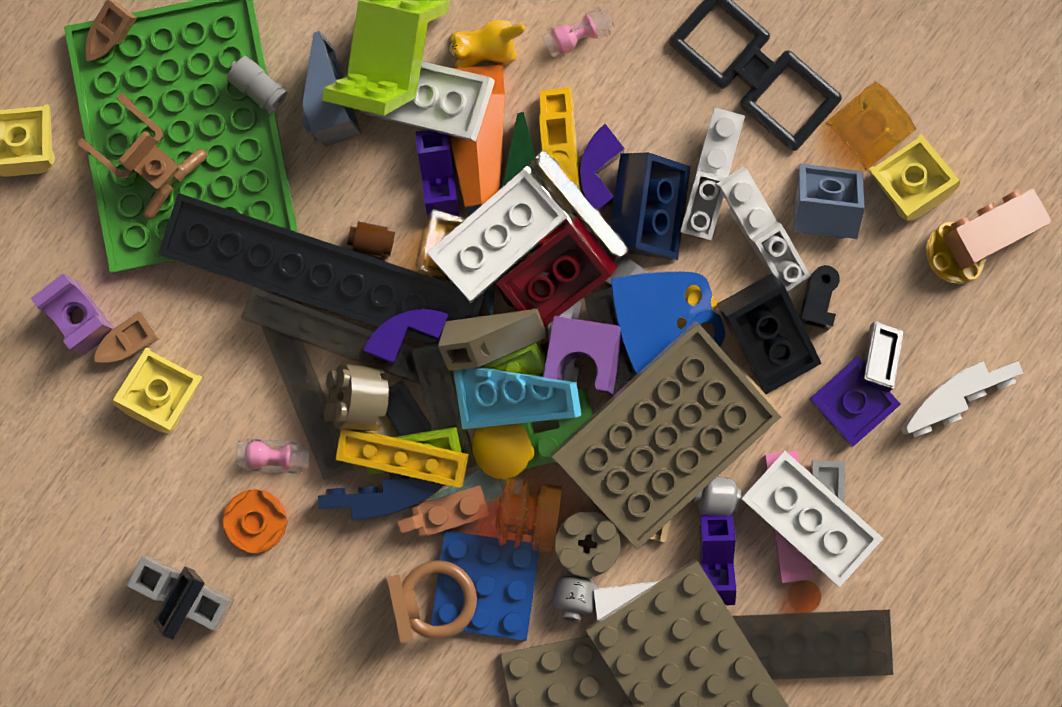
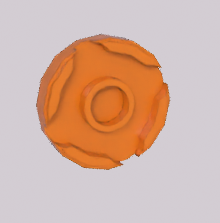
[223,489,288,553]

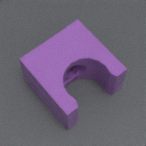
[30,274,114,355]
[544,316,622,395]

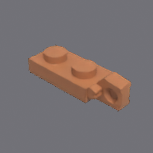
[398,485,490,536]

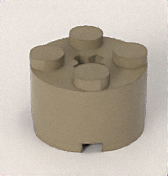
[324,364,389,431]
[555,511,620,577]

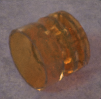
[496,479,562,553]

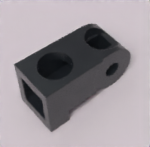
[799,265,840,330]

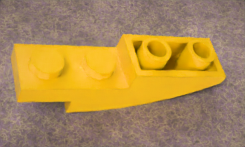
[539,87,583,216]

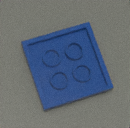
[431,530,540,641]

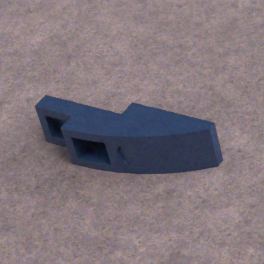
[318,473,447,520]

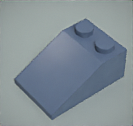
[301,31,361,147]

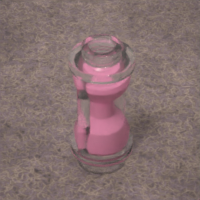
[542,6,614,58]
[237,438,310,474]

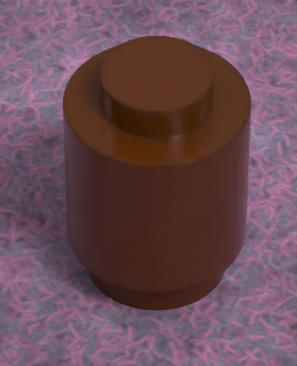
[347,221,395,258]

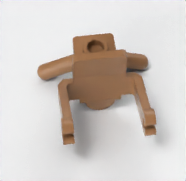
[77,93,207,219]

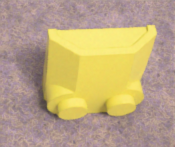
[0,104,55,177]
[869,134,960,221]
[113,347,203,434]

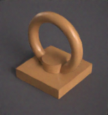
[386,560,477,643]

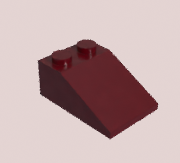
[496,217,617,327]

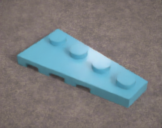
[453,367,581,429]

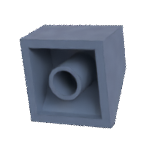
[793,163,865,239]

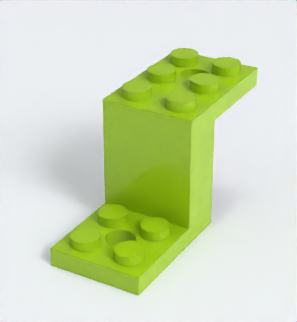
[322,0,450,116]

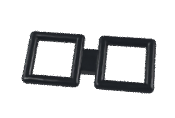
[669,0,842,151]

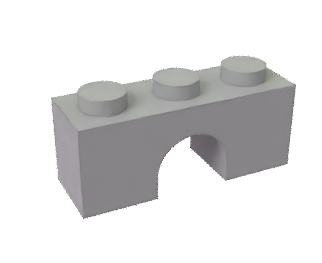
[127,556,235,631]

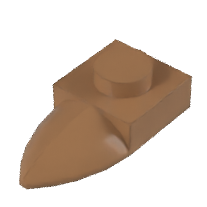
[85,0,137,61]
[94,312,159,363]

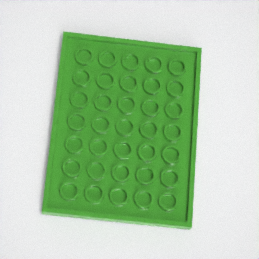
[64,0,299,274]

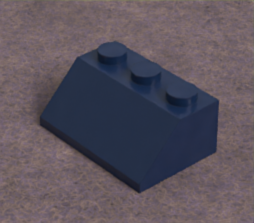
[607,152,691,260]

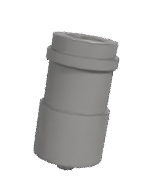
[226,56,288,114]

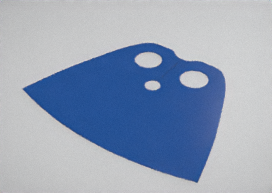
[611,271,725,374]

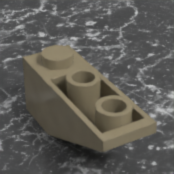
[438,309,547,371]

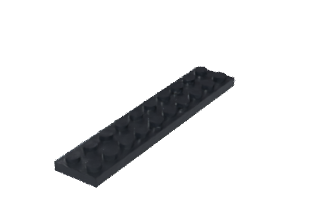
[158,193,484,347]

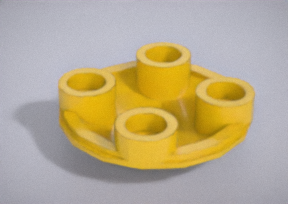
[926,222,986,284]
[472,423,534,479]

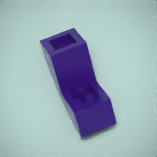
[580,124,625,217]
[415,130,459,221]
[363,309,448,364]
[700,514,737,605]

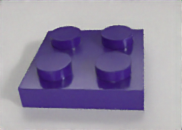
[809,356,901,447]

